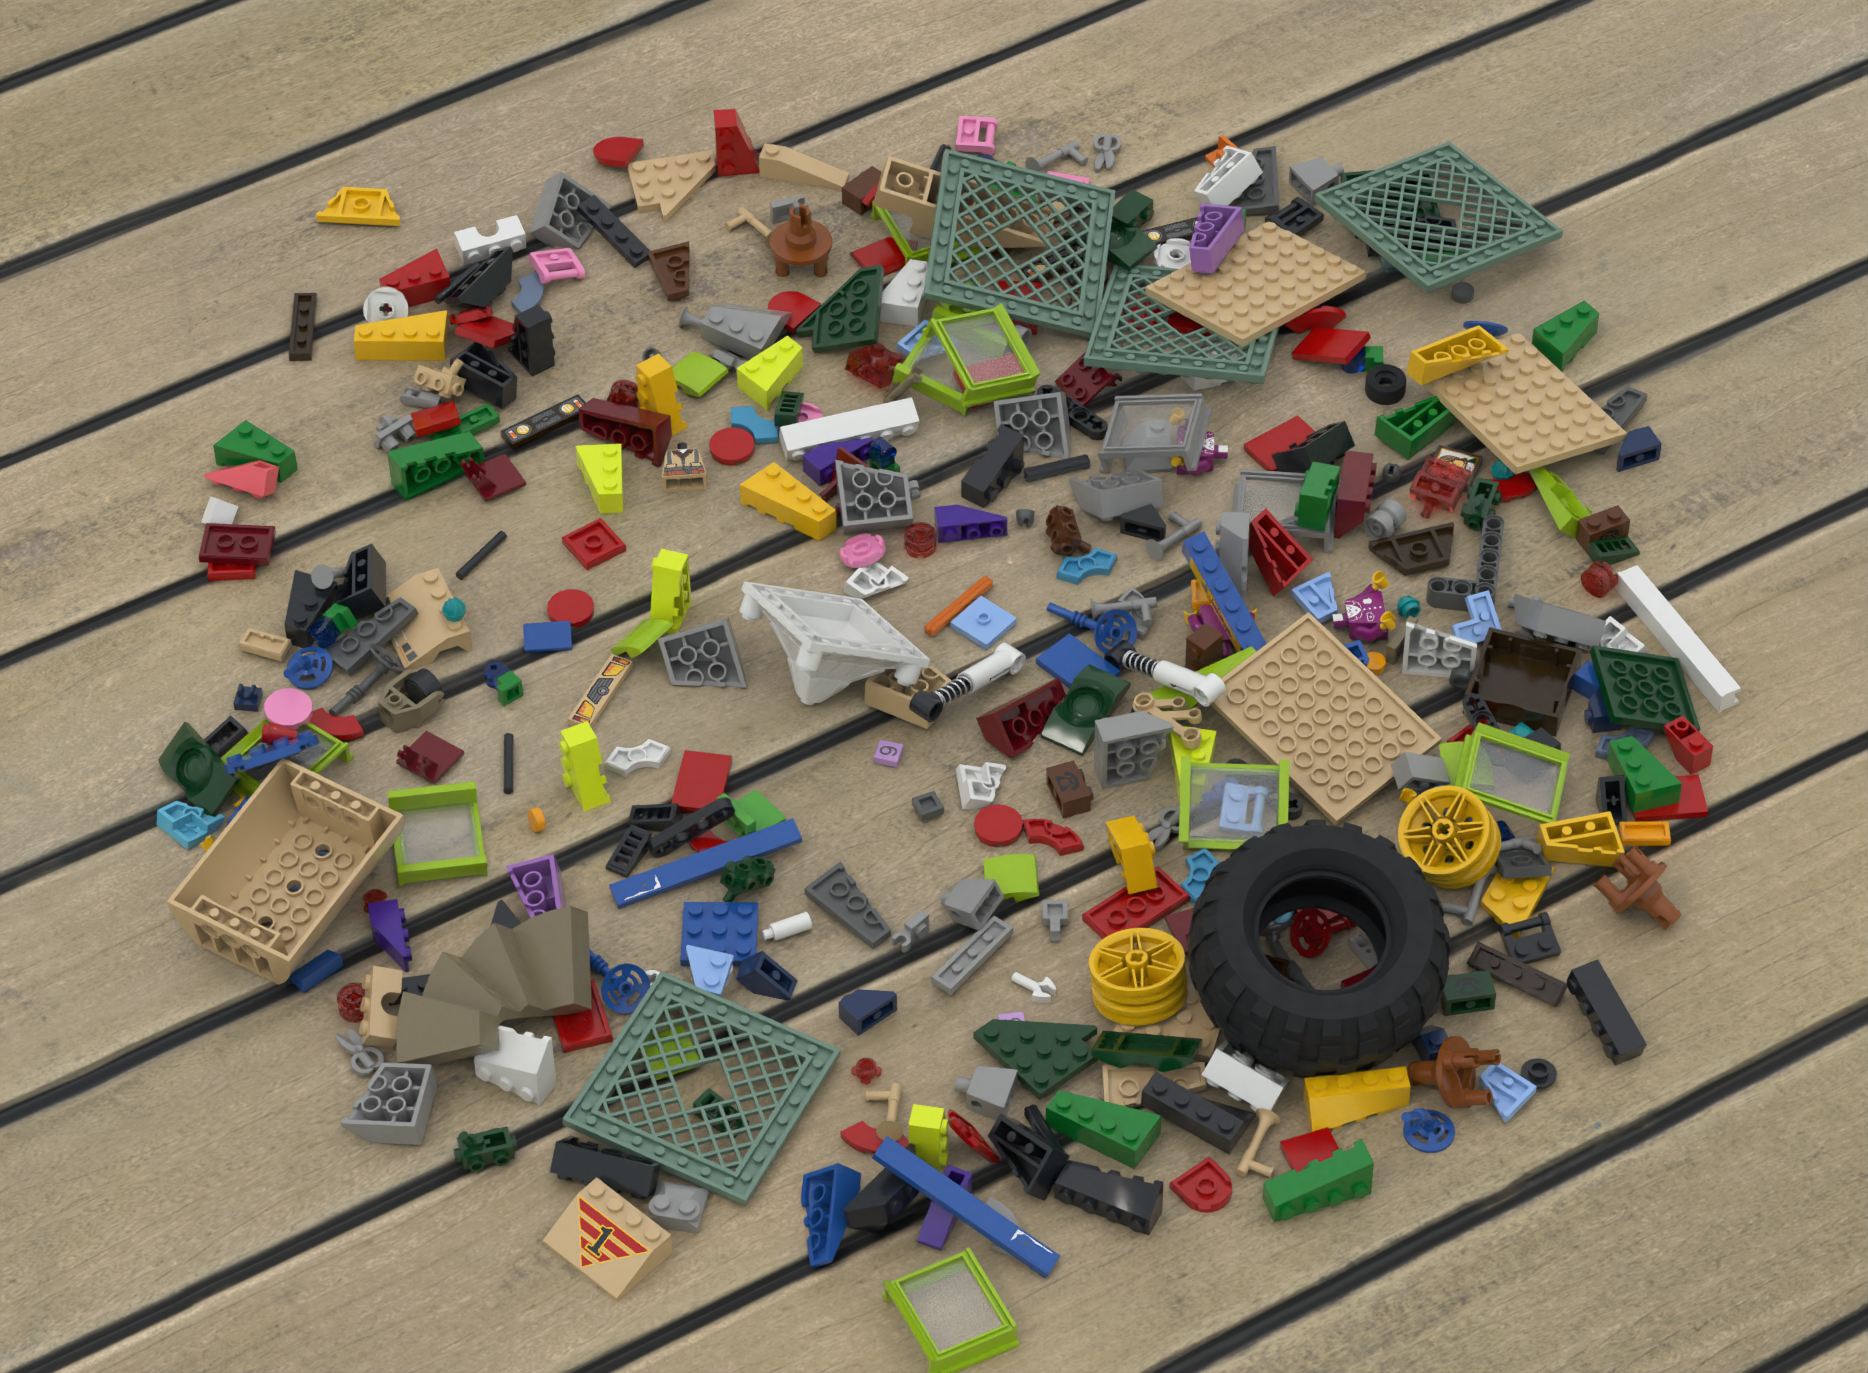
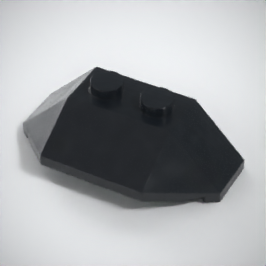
[445,246,513,309]
[843,1143,920,1234]

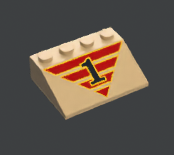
[543,1178,673,1301]

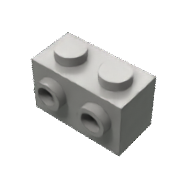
[1391,752,1451,793]

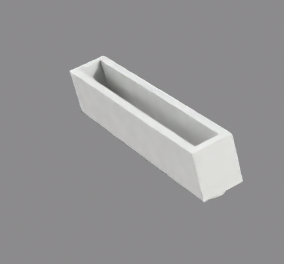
[779,397,920,461]

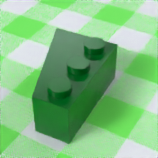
[1532,300,1599,372]
[1374,396,1455,460]
[213,420,298,483]
[1294,462,1340,531]
[1607,736,1682,813]

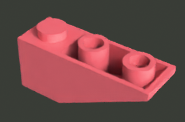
[204,460,279,498]

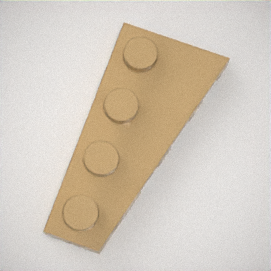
[1102,1062,1206,1108]

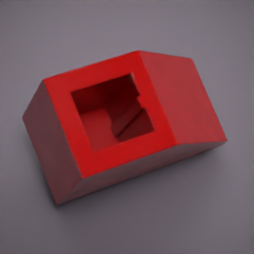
[1664,716,1713,775]

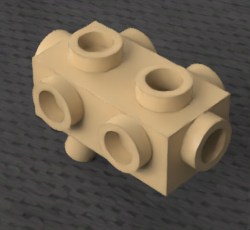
[414,359,466,398]

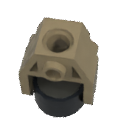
[378,668,445,733]

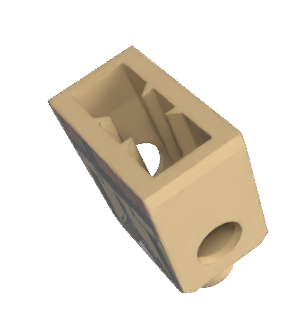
[662,442,707,493]

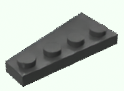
[1236,146,1279,216]
[1593,386,1647,455]
[320,597,418,676]
[804,861,891,949]

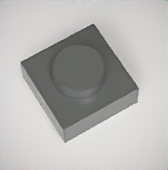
[912,791,944,821]

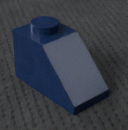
[1616,426,1662,472]
[1584,687,1621,733]
[736,951,798,1001]
[838,989,897,1036]
[1412,1025,1448,1061]

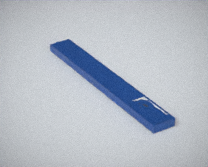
[609,818,802,909]
[872,1136,1060,1278]

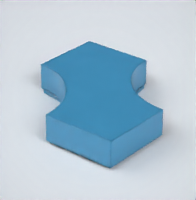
[731,406,778,444]
[1057,548,1117,585]
[1180,848,1220,906]

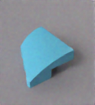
[157,801,225,850]

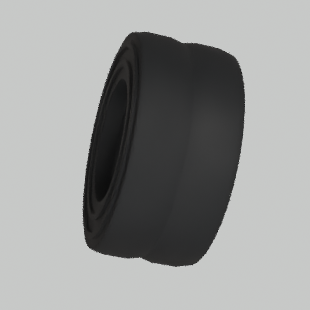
[1365,364,1406,405]

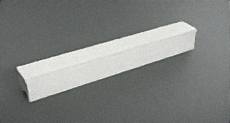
[1615,565,1741,713]

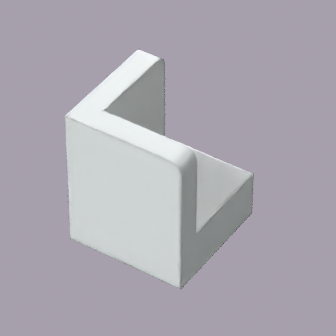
[201,496,238,524]

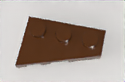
[647,241,690,301]

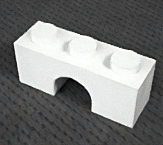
[454,215,526,265]

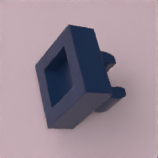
[233,684,263,712]

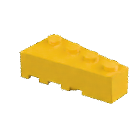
[353,310,449,361]
[740,462,837,541]

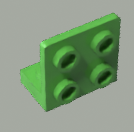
[717,790,786,837]

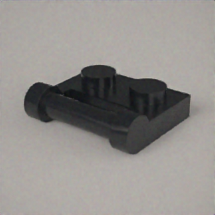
[1265,197,1324,237]
[1498,912,1561,964]

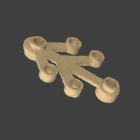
[1133,693,1202,751]

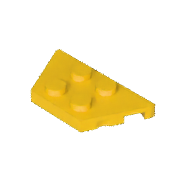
[316,187,401,226]
[1480,866,1555,939]

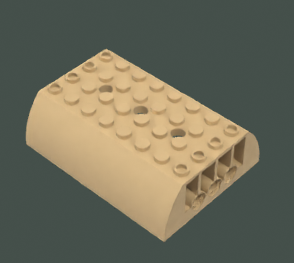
[166,758,405,985]

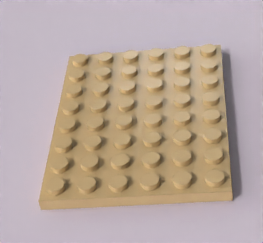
[1145,221,1366,347]
[1423,333,1627,474]
[1210,612,1442,826]

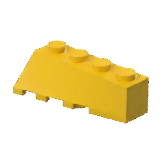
[1406,325,1509,385]
[1303,1066,1411,1132]

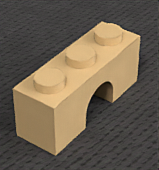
[359,966,402,1049]

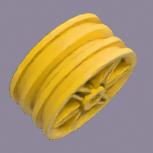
[1398,785,1501,889]
[1089,928,1188,1026]

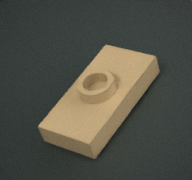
[238,628,292,662]

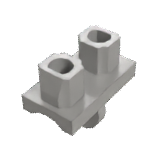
[374,414,416,452]

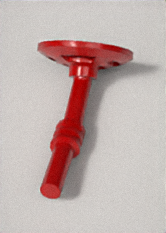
[1290,909,1356,958]

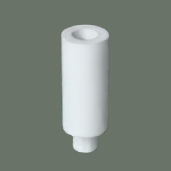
[762,912,812,941]

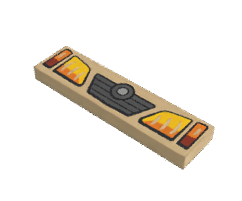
[568,654,633,728]

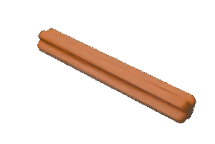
[924,576,993,637]

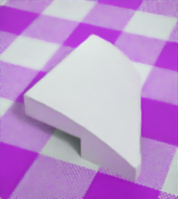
[843,562,909,598]
[1599,616,1647,653]
[956,762,1006,810]

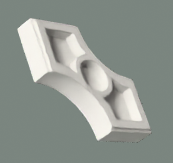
[604,739,671,777]

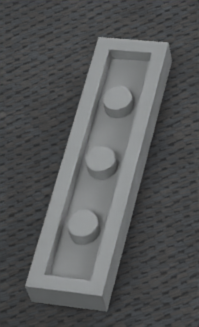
[931,915,1013,995]

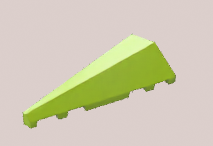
[1529,466,1592,538]
[1150,646,1257,723]

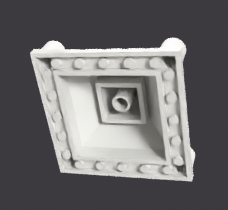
[739,581,930,705]

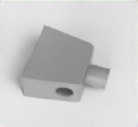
[1289,158,1344,206]
[941,879,1004,931]
[954,1066,1018,1120]

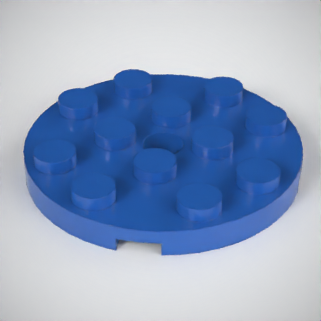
[223,730,320,774]

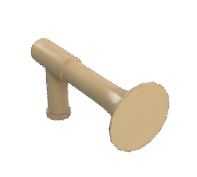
[725,207,774,249]
[866,1083,903,1141]
[1236,1108,1281,1179]

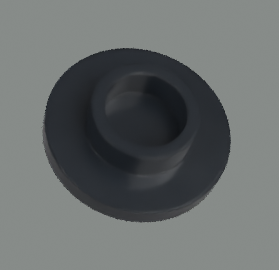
[1520,1058,1557,1089]

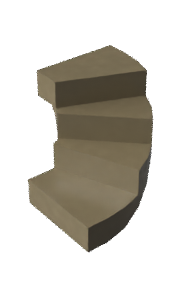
[396,906,592,1065]

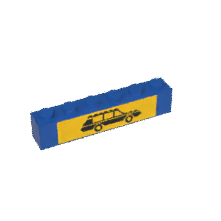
[1182,531,1267,653]

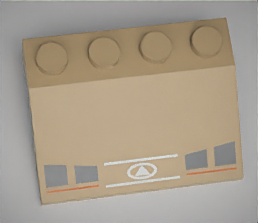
[386,568,472,670]

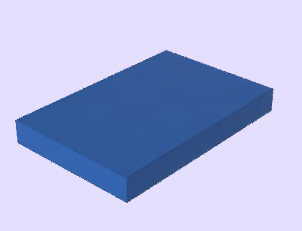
[1036,633,1120,689]

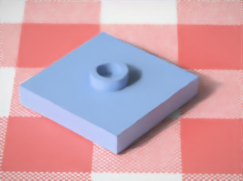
[950,596,1017,650]

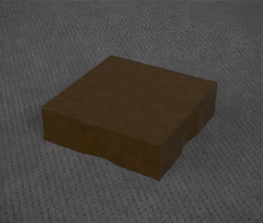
[1463,627,1582,737]

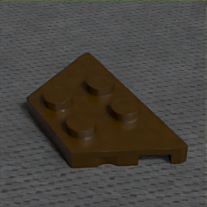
[1368,522,1454,576]

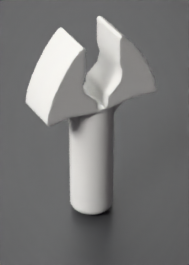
[1011,972,1056,1003]

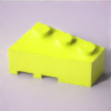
[737,336,803,411]
[575,444,623,514]
[650,549,691,634]
[559,721,611,812]
[1168,726,1216,804]
[908,1104,949,1173]

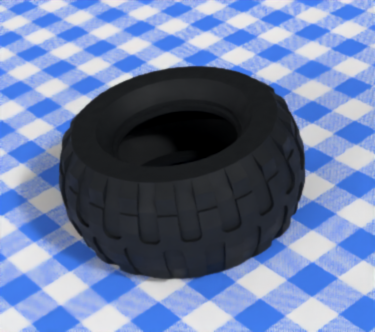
[1188,819,1451,1078]

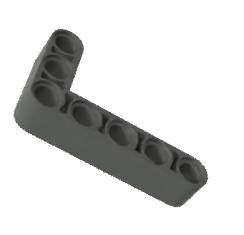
[1426,515,1504,612]

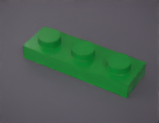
[429,403,500,440]

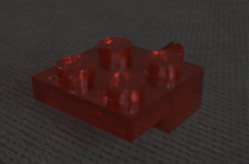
[845,343,906,389]
[1409,455,1471,519]

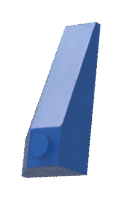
[801,1163,861,1268]

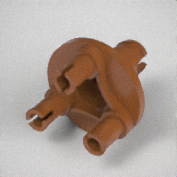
[770,204,832,277]
[1593,845,1682,930]
[1407,1036,1501,1109]

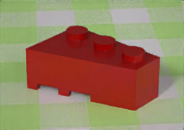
[713,109,760,176]
[379,248,450,312]
[1249,508,1313,597]

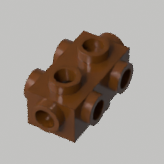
[1046,505,1092,557]

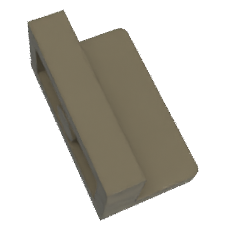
[1370,616,1418,665]

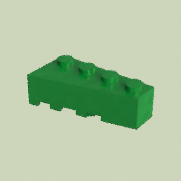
[387,431,485,500]
[1046,1090,1161,1170]
[1262,1139,1374,1222]

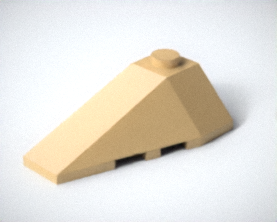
[759,143,849,190]

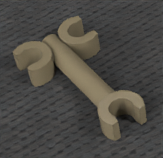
[883,365,924,404]

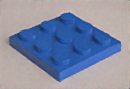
[680,902,759,967]

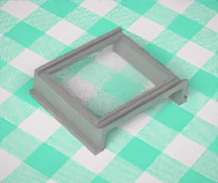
[1097,393,1212,473]
[1233,469,1337,553]

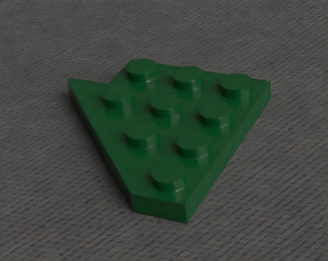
[796,265,885,353]
[973,1019,1098,1100]

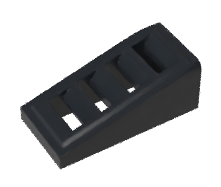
[204,715,248,758]
[627,803,683,832]
[606,825,652,878]

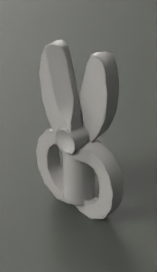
[1093,134,1121,172]
[1148,806,1191,850]
[336,1029,385,1076]

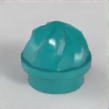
[1491,459,1514,480]
[1397,595,1421,620]
[442,597,466,622]

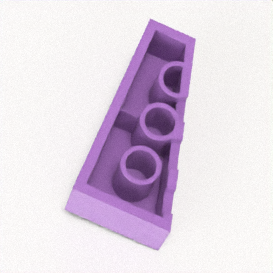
[1189,203,1244,274]
[506,854,566,918]

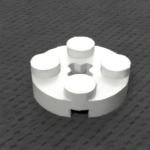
[1154,238,1191,269]
[363,287,409,323]

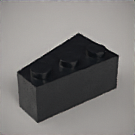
[508,305,555,377]
[450,342,517,409]
[1272,421,1355,473]
[961,424,1025,508]
[330,543,386,620]
[284,570,339,648]
[988,1114,1070,1201]

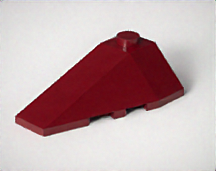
[976,678,1066,758]

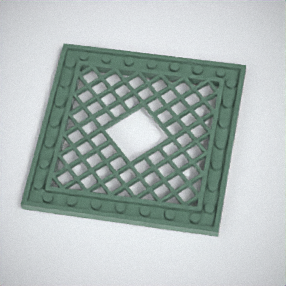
[1314,142,1563,293]
[922,149,1116,338]
[1084,264,1279,384]
[562,971,841,1207]

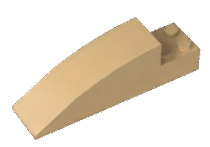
[873,156,1054,248]

